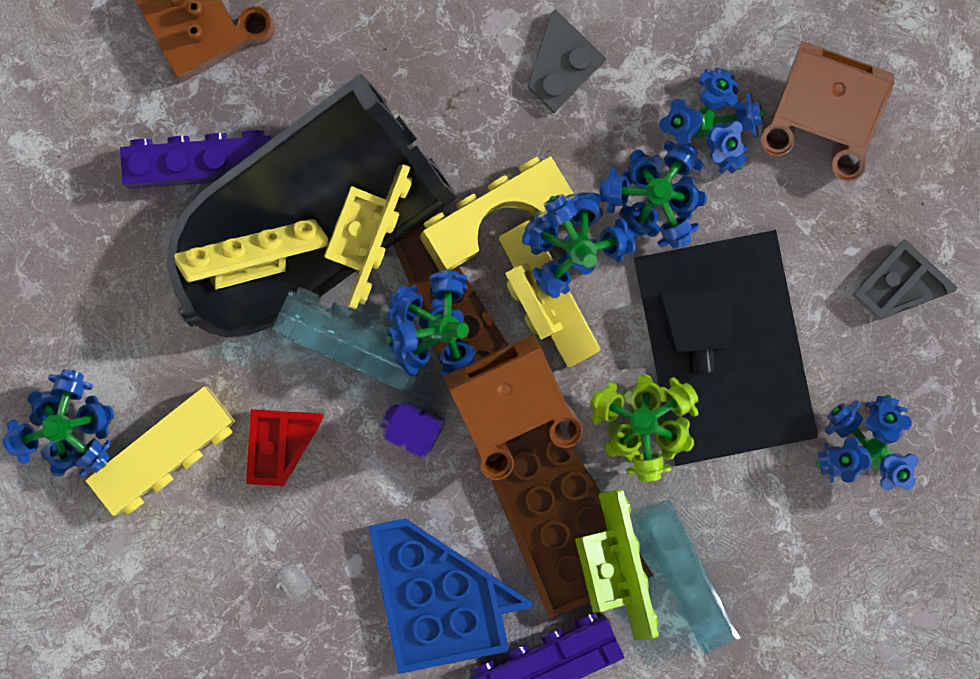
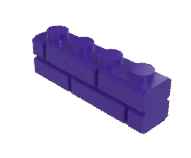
[380,401,445,458]
[468,612,625,679]

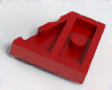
[246,409,324,487]

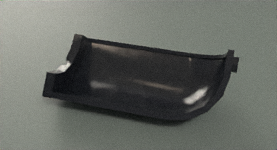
[167,73,458,338]

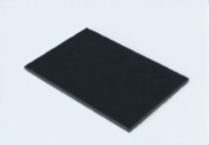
[633,230,818,466]

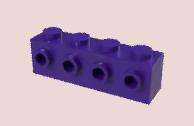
[120,130,273,189]

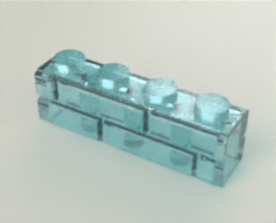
[270,287,421,394]
[634,500,739,654]

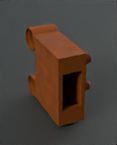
[135,0,275,83]
[760,41,895,182]
[443,334,583,480]

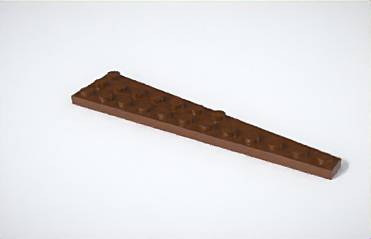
[393,219,654,619]

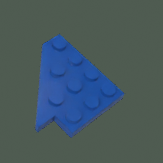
[369,518,533,674]

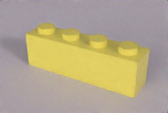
[85,386,236,516]

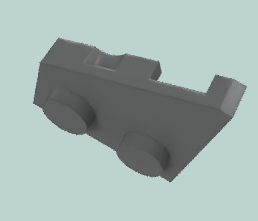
[528,9,606,114]
[852,239,958,320]

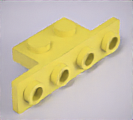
[323,164,413,310]
[174,219,328,289]
[499,220,600,367]

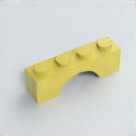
[419,156,574,271]

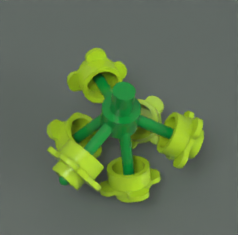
[590,375,699,482]

